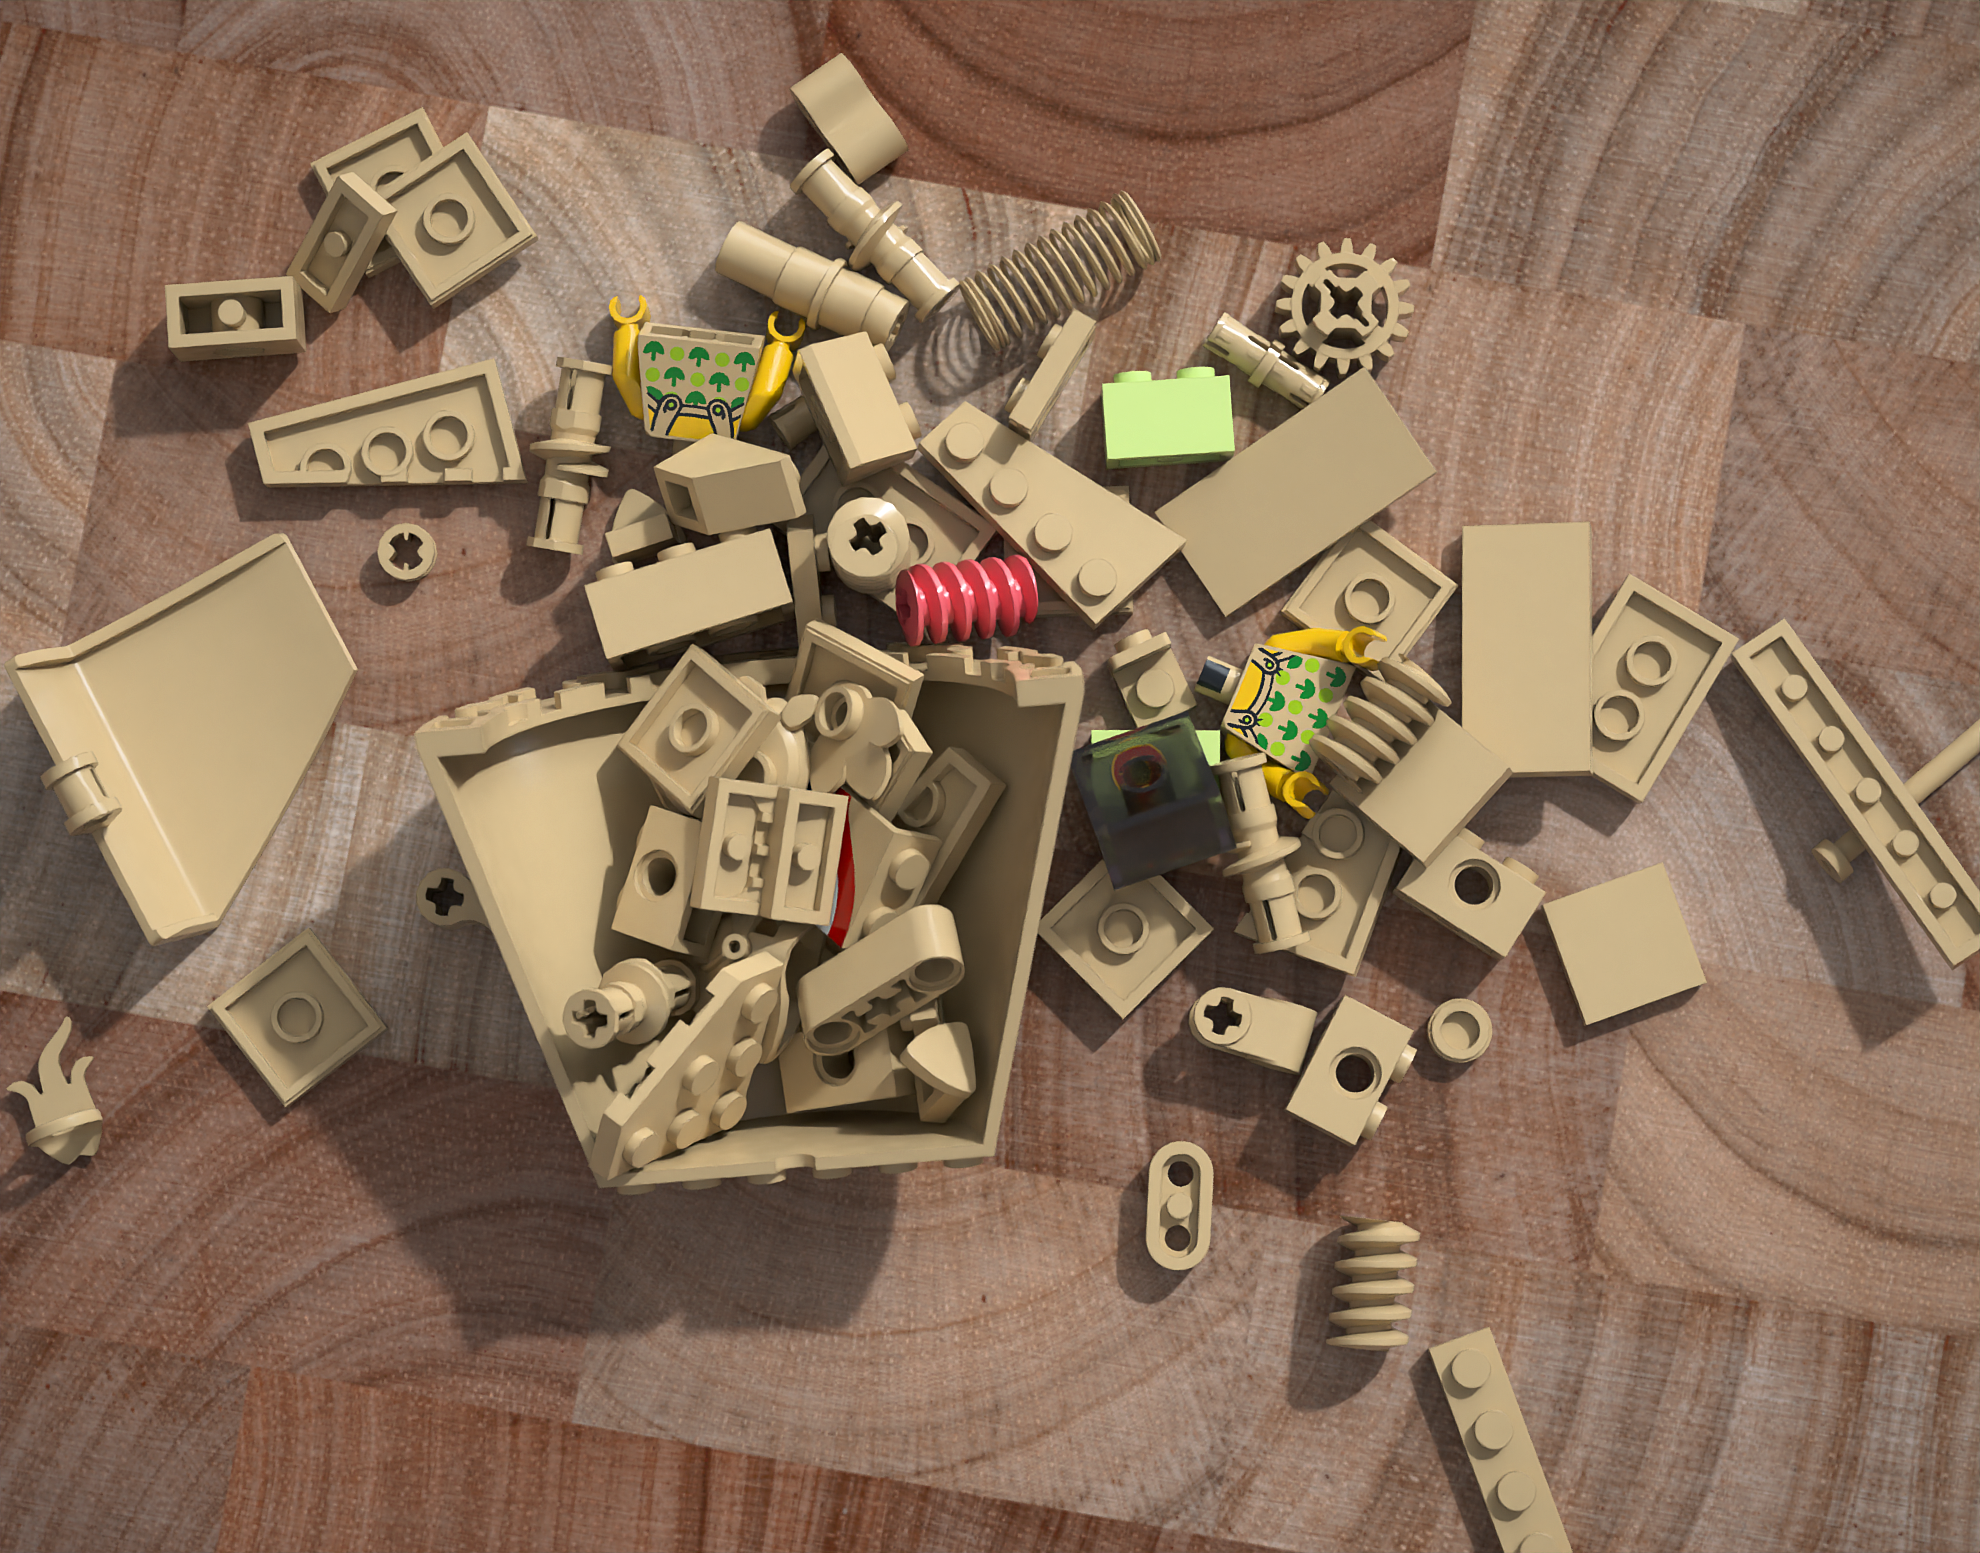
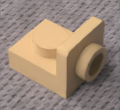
[1107,629,1197,730]

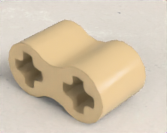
[789,53,909,185]
[416,868,492,931]

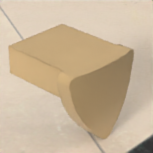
[605,489,687,564]
[900,1022,976,1123]

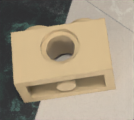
[165,276,306,362]
[611,805,723,959]
[1391,827,1546,961]
[1282,995,1417,1147]
[779,1020,917,1113]

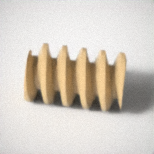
[827,497,911,594]
[1309,653,1452,794]
[1326,1215,1421,1352]

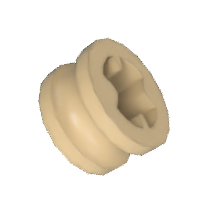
[377,523,437,582]

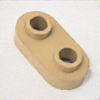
[1145,1141,1213,1270]

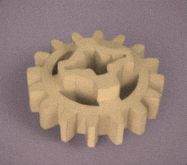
[1275,238,1414,379]

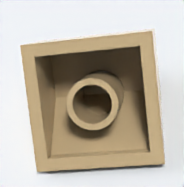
[792,331,922,487]

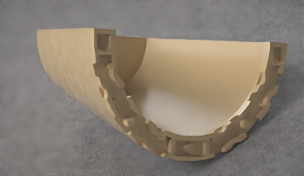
[414,642,1085,1195]

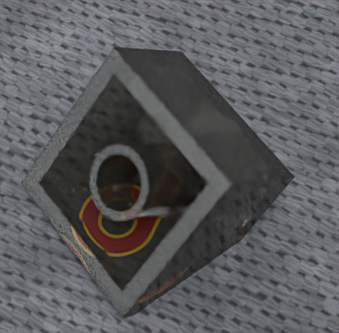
[1070,711,1237,890]

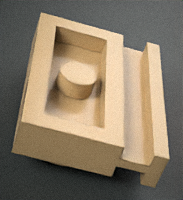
[1004,308,1096,443]

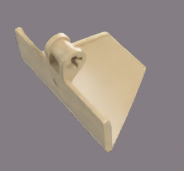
[4,533,358,946]

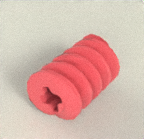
[895,555,1038,647]

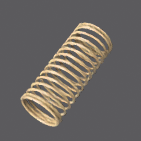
[959,190,1161,352]

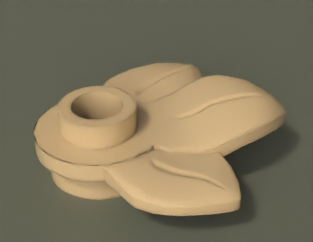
[810,683,904,801]

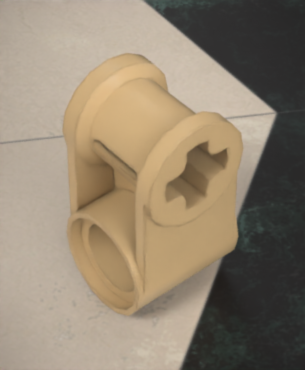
[1188,987,1318,1075]

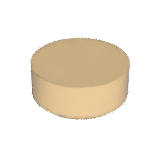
[1426,998,1492,1063]

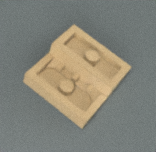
[689,776,849,926]

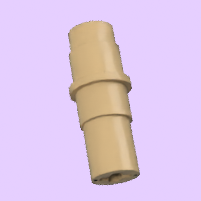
[715,221,910,352]

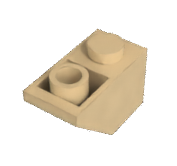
[653,433,806,535]

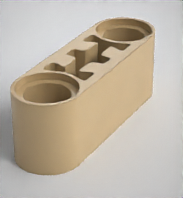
[795,905,965,1056]

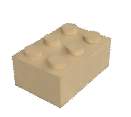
[584,526,796,671]

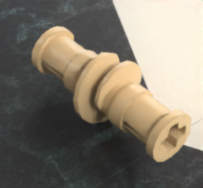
[790,148,961,323]
[526,357,613,555]
[1209,752,1311,954]
[562,957,700,1049]

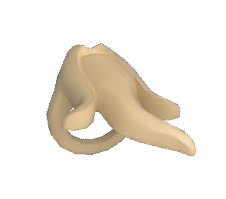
[6,1017,103,1165]

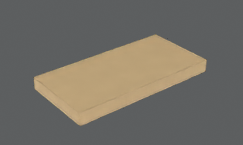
[1155,367,1438,617]
[1462,522,1593,778]

